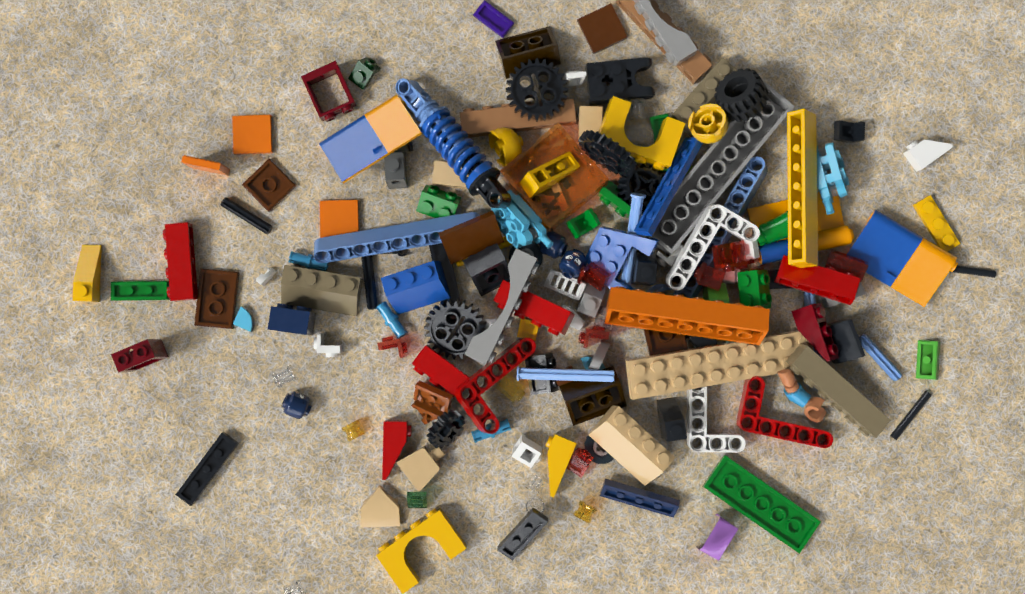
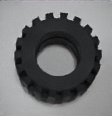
[714,68,769,122]

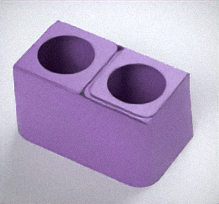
[697,514,738,561]

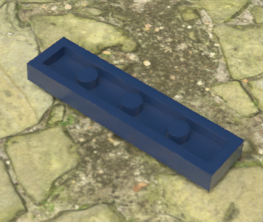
[600,479,680,518]

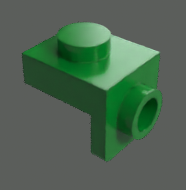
[566,208,600,239]

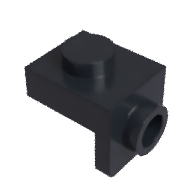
[834,120,865,143]

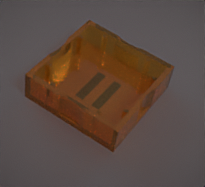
[500,122,609,232]

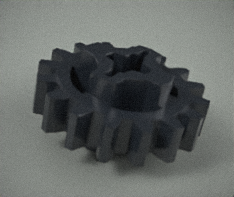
[427,409,466,448]

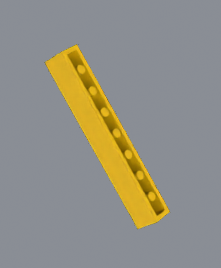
[787,109,818,268]

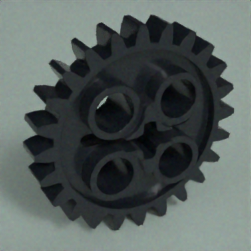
[506,58,568,122]
[578,130,636,177]
[424,298,487,360]

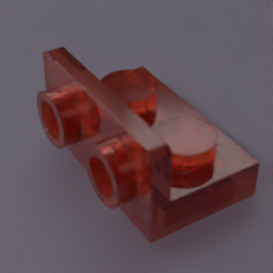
[712,240,755,272]
[825,249,869,282]

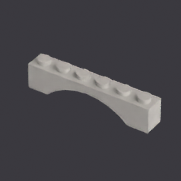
[633,0,698,67]
[464,248,540,366]

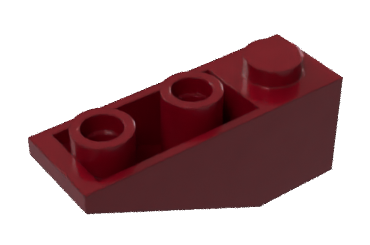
[791,303,839,362]

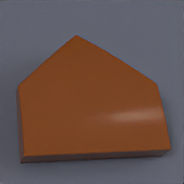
[411,380,453,425]

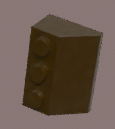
[495,26,561,79]
[559,366,627,426]

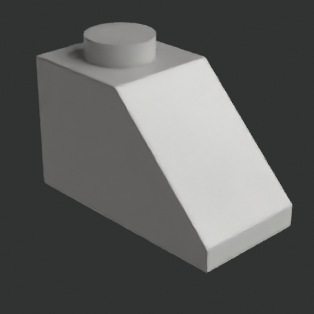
[576,276,607,318]

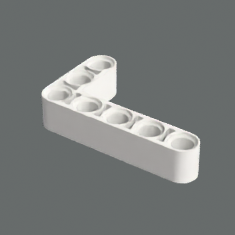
[665,204,760,291]
[687,387,746,453]

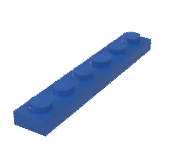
[634,137,703,236]

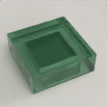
[407,492,427,508]

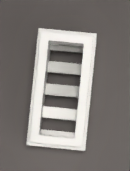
[563,70,586,87]
[544,269,586,301]

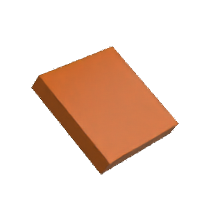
[232,115,273,155]
[181,155,230,176]
[320,200,359,238]

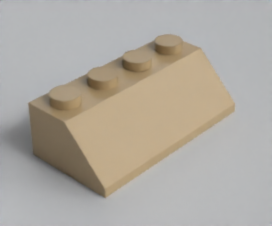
[588,405,675,486]

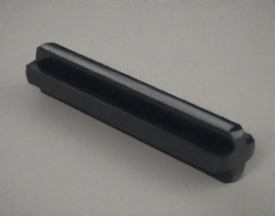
[220,197,272,234]
[361,255,378,310]

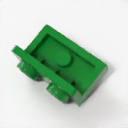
[597,181,631,218]
[416,185,461,218]
[737,269,772,309]

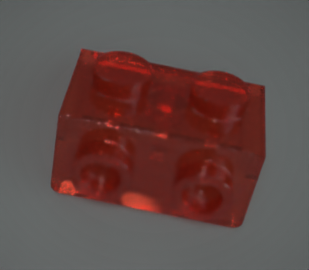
[578,326,610,348]

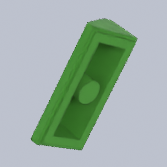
[916,340,940,380]

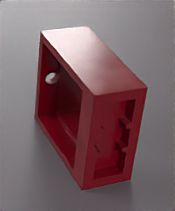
[301,60,357,122]
[111,339,169,373]

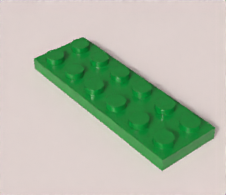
[703,455,821,554]

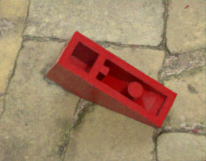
[382,420,412,480]

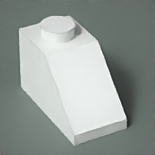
[903,139,953,172]

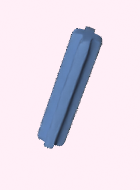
[859,334,902,381]

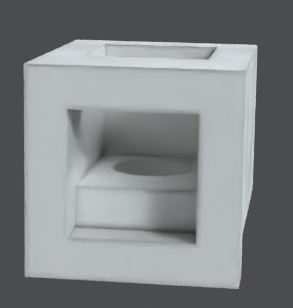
[512,434,543,468]

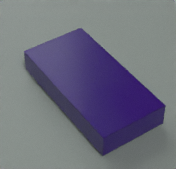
[473,0,514,38]

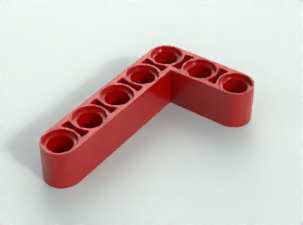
[455,338,536,434]
[737,376,833,448]

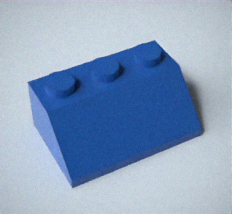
[381,261,451,315]

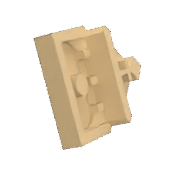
[360,485,401,527]

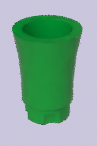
[757,210,788,246]

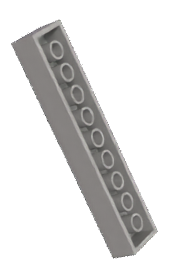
[645,82,794,256]

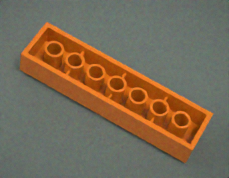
[605,286,770,345]

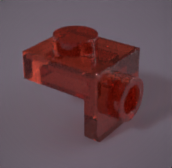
[576,262,611,291]
[694,262,726,291]
[377,336,408,358]
[566,447,594,478]

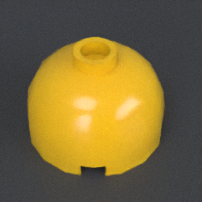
[688,103,729,144]
[488,127,524,167]

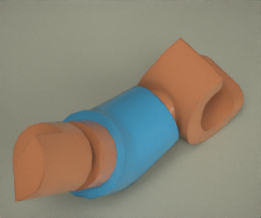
[777,369,827,423]

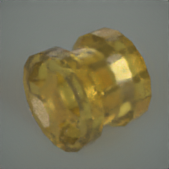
[341,419,365,442]
[573,500,597,523]

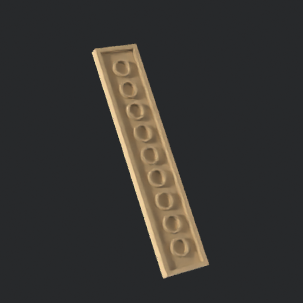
[625,330,813,400]

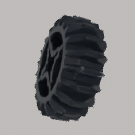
[617,164,664,215]

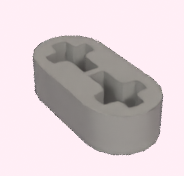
[588,340,610,370]

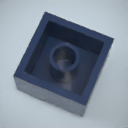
[267,303,316,335]

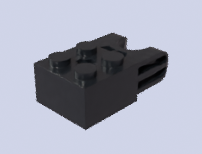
[585,58,655,106]

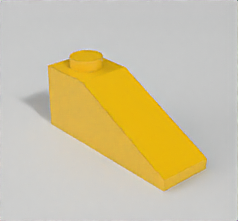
[519,151,581,199]
[72,245,102,302]
[545,433,577,497]

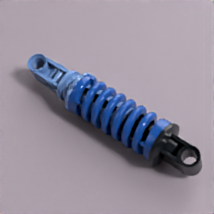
[395,78,511,208]

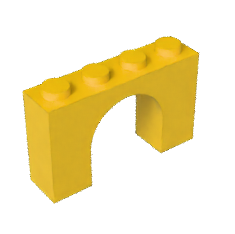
[599,96,685,170]
[376,508,467,594]

